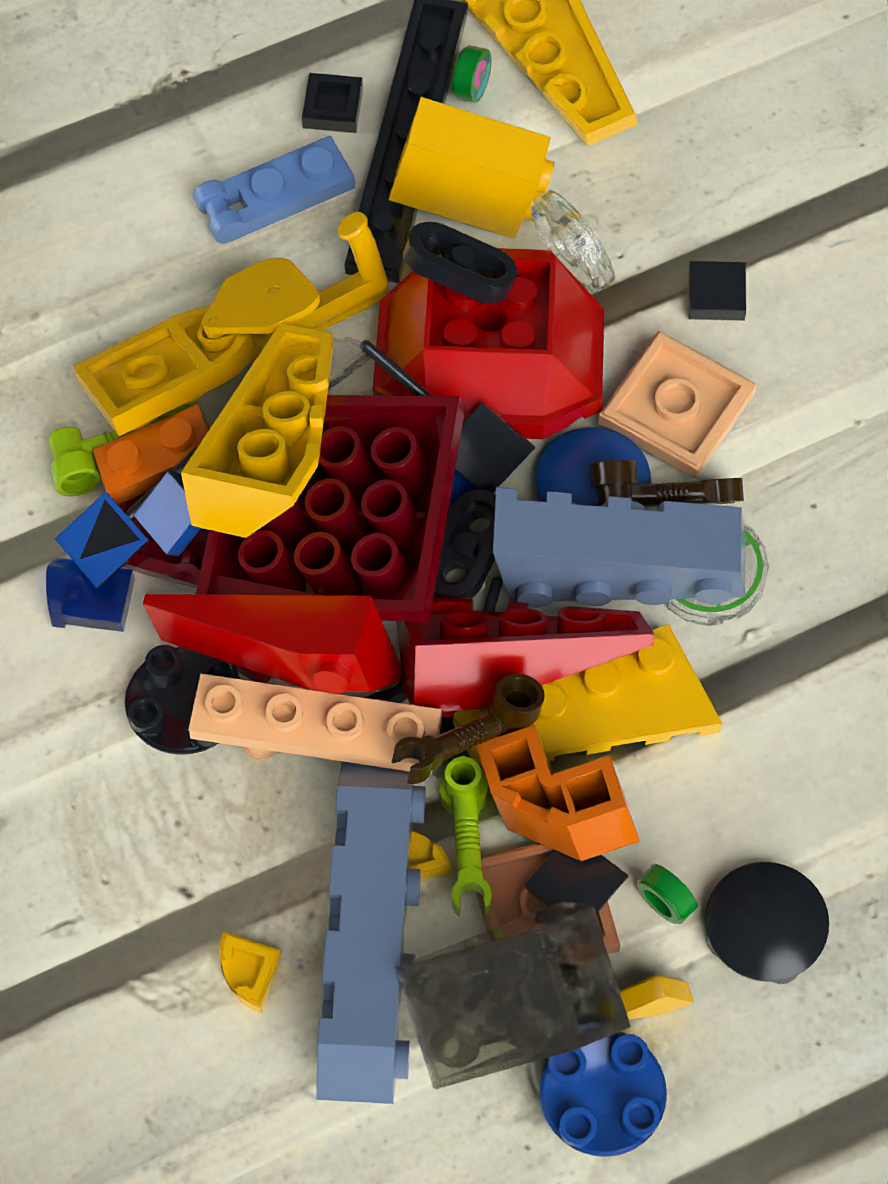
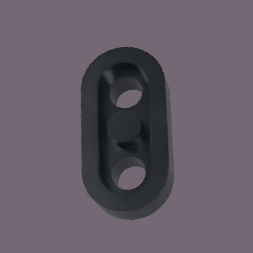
[403,222,517,303]
[434,489,496,599]

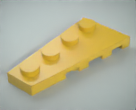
[460,0,638,146]
[453,623,722,772]

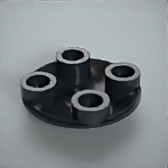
[125,645,241,755]
[705,862,829,984]

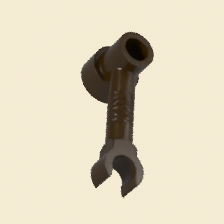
[589,460,744,507]
[391,673,545,784]

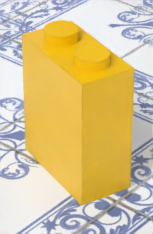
[389,97,555,239]

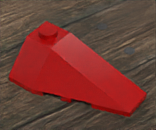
[396,598,654,718]

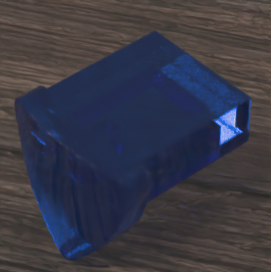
[46,558,135,632]

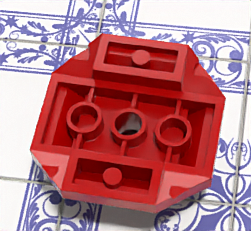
[373,248,604,440]

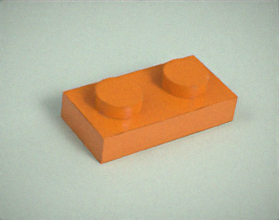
[93,404,210,505]

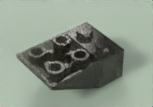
[395,901,631,1089]

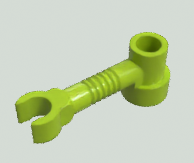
[48,404,190,497]
[439,756,492,917]

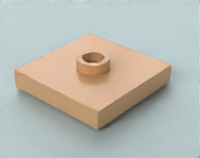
[598,330,757,479]

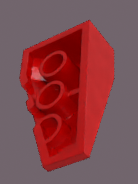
[142,594,402,694]

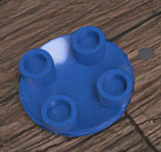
[535,427,651,506]
[540,1029,667,1157]

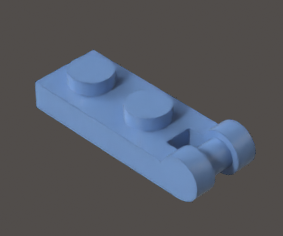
[192,135,355,243]

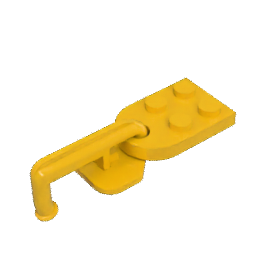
[73,212,388,437]

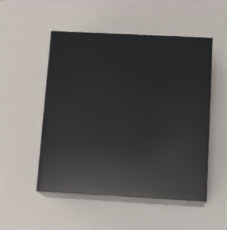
[302,73,363,133]
[688,261,746,321]

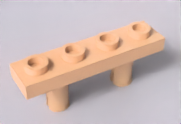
[188,674,442,775]

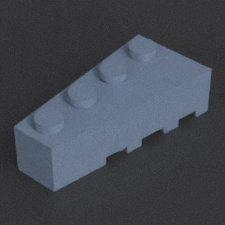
[493,487,745,608]

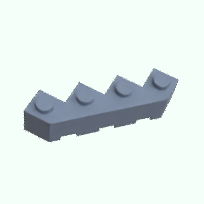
[316,762,426,1104]

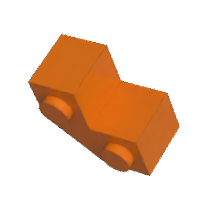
[477,724,640,861]

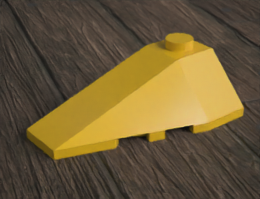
[181,323,334,538]

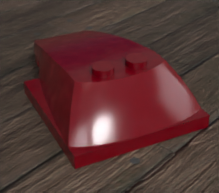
[119,395,465,622]

